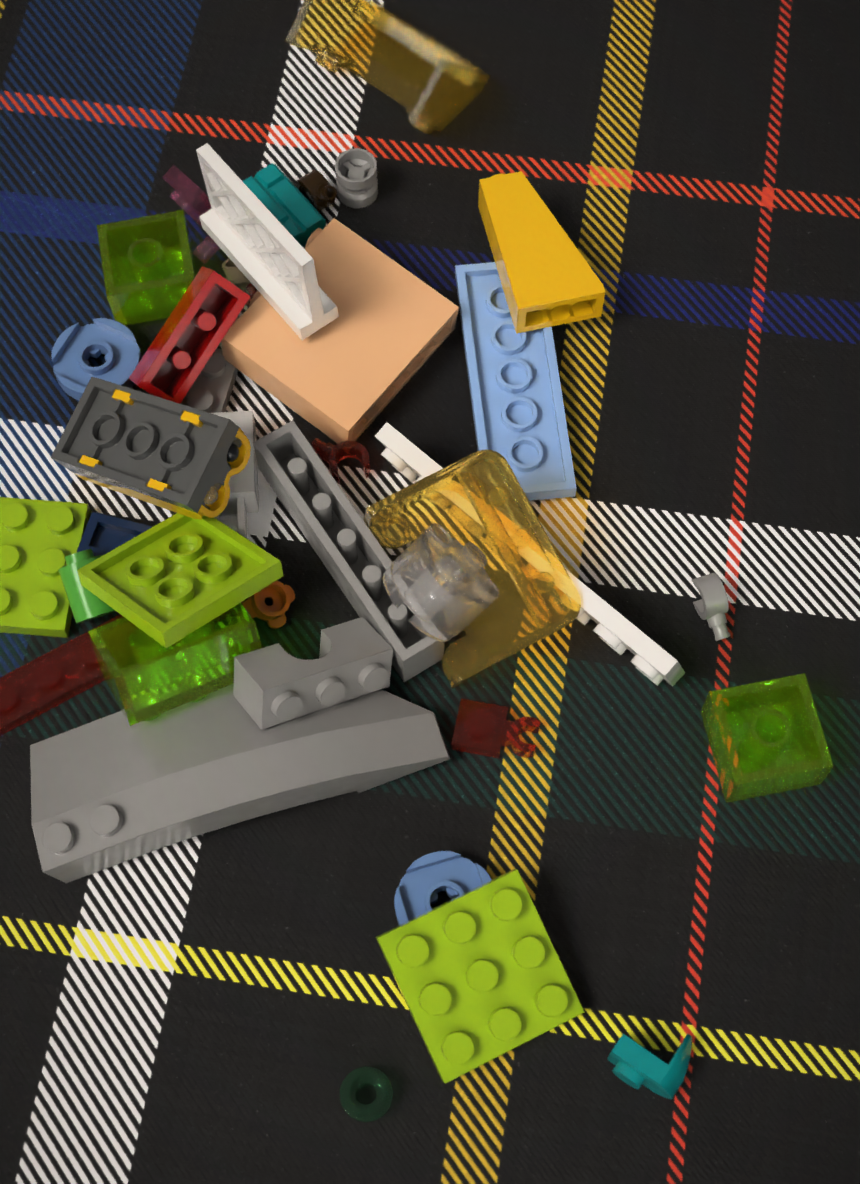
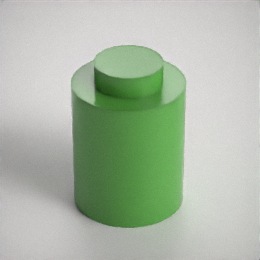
[58,549,116,624]

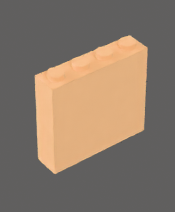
[221,218,459,450]

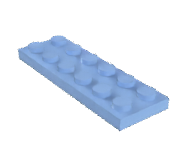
[455,262,577,505]

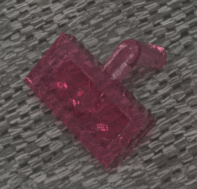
[162,165,220,264]

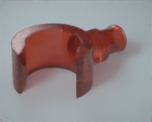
[311,438,370,485]

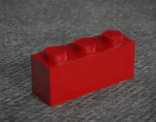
[129,266,251,404]

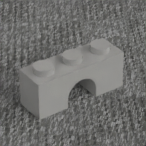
[233,617,393,730]

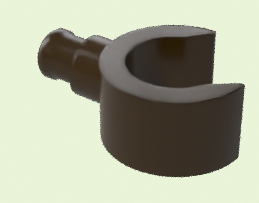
[295,170,337,212]

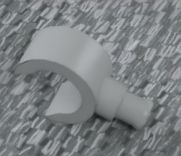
[692,573,730,641]

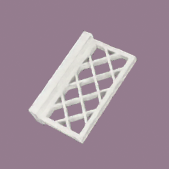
[196,143,339,341]

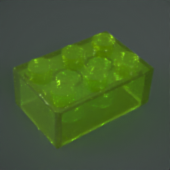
[88,603,262,726]

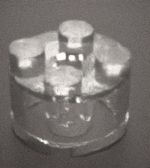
[383,523,500,642]

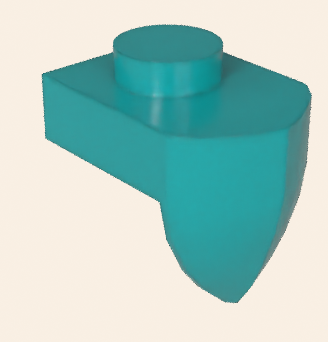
[607,1034,692,1099]

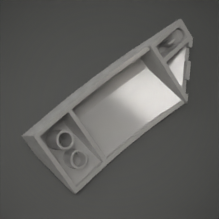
[30,676,450,883]

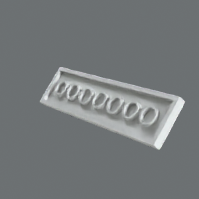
[375,422,685,687]

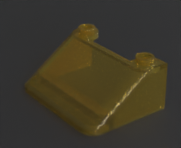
[364,450,581,689]

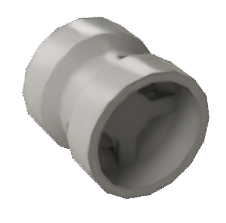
[335,148,378,209]

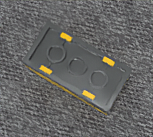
[50,376,251,520]

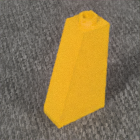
[478,171,605,334]

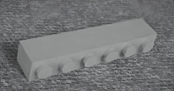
[253,420,444,682]

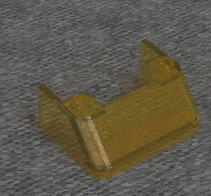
[285,0,490,135]

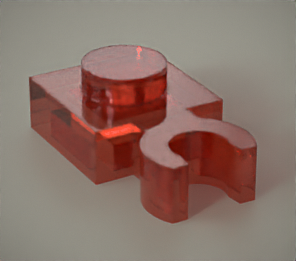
[451,698,540,758]

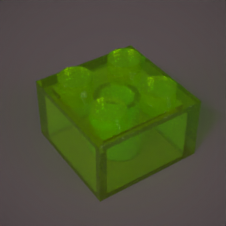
[97,210,197,325]
[701,673,833,803]

